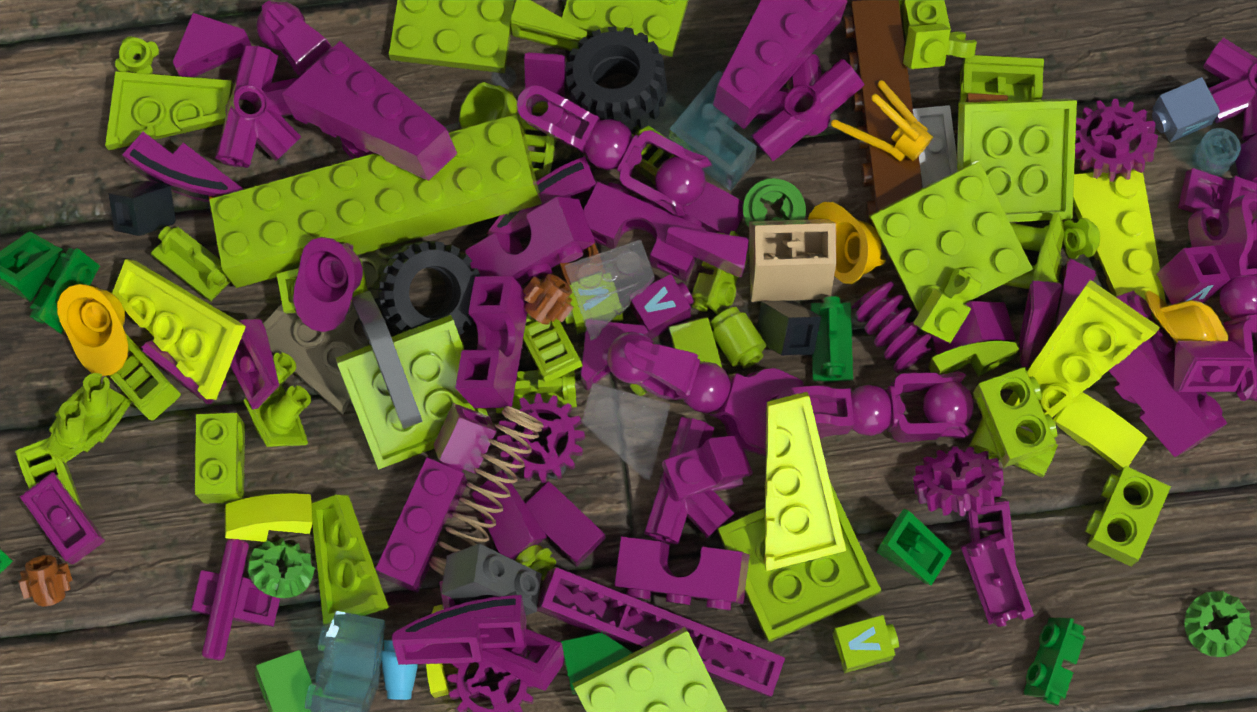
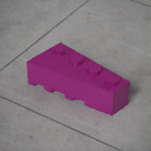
[713,0,848,129]
[282,41,457,181]
[1109,291,1228,457]

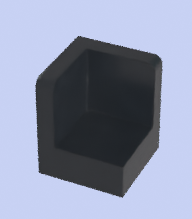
[108,181,176,236]
[756,301,821,356]

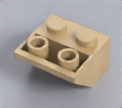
[749,219,836,302]

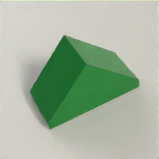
[0,231,63,302]
[876,508,952,586]

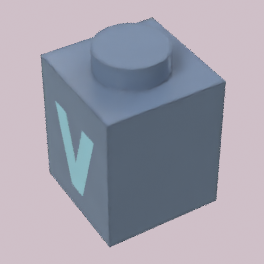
[1152,77,1220,142]

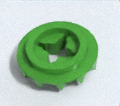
[742,178,806,227]
[248,537,315,598]
[1184,591,1253,657]

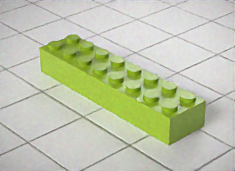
[209,114,542,288]

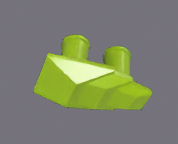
[1003,212,1064,289]
[244,352,311,447]
[45,373,132,463]

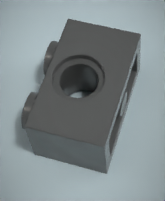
[441,544,542,615]

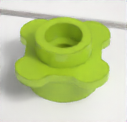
[115,36,159,74]
[1063,218,1100,259]
[515,545,556,580]

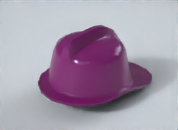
[293,237,363,332]

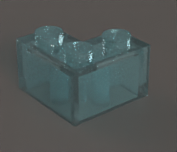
[669,70,757,191]
[305,611,385,712]

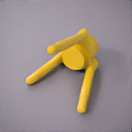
[831,80,933,162]

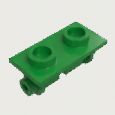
[29,248,100,334]
[811,296,853,382]
[1023,617,1086,706]

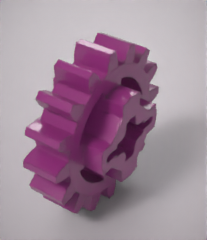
[1075,99,1158,182]
[496,393,585,483]
[913,446,1004,516]
[447,648,536,712]

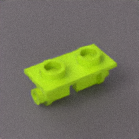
[151,226,231,302]
[691,231,748,315]
[496,370,577,413]

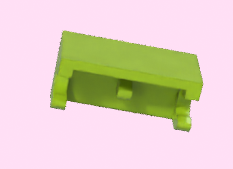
[959,55,1044,103]

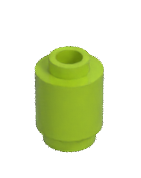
[710,307,766,369]

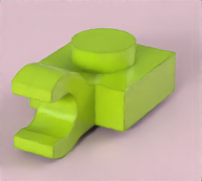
[903,23,977,69]
[914,268,982,343]

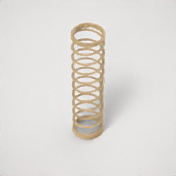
[429,406,544,575]

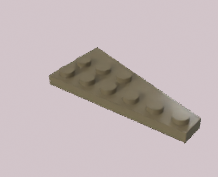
[263,236,425,415]

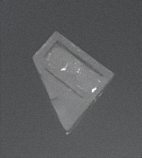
[565,239,654,340]
[582,383,671,481]

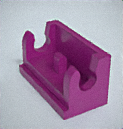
[960,533,1034,627]

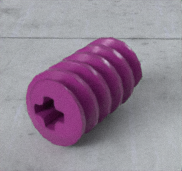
[851,282,932,373]

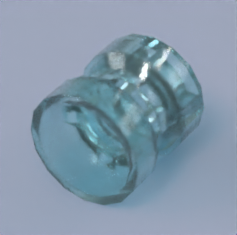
[1192,128,1241,177]

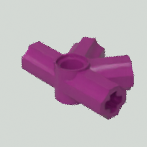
[1203,37,1257,141]
[215,45,301,168]
[751,54,865,162]
[644,417,743,544]

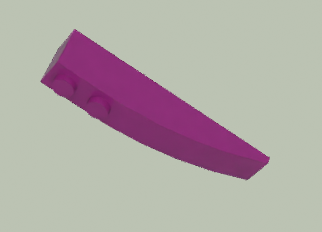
[537,567,785,697]

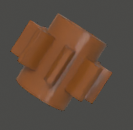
[523,274,574,325]
[18,555,72,606]

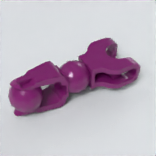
[256,0,374,159]
[517,85,712,216]
[1188,193,1257,401]
[602,332,804,457]
[777,371,974,443]

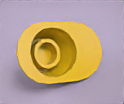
[808,202,886,284]
[57,284,128,376]
[1145,291,1228,343]

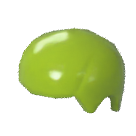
[459,82,519,129]

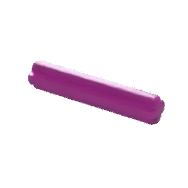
[202,539,249,661]

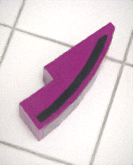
[122,132,244,203]
[487,156,596,241]
[392,595,527,665]

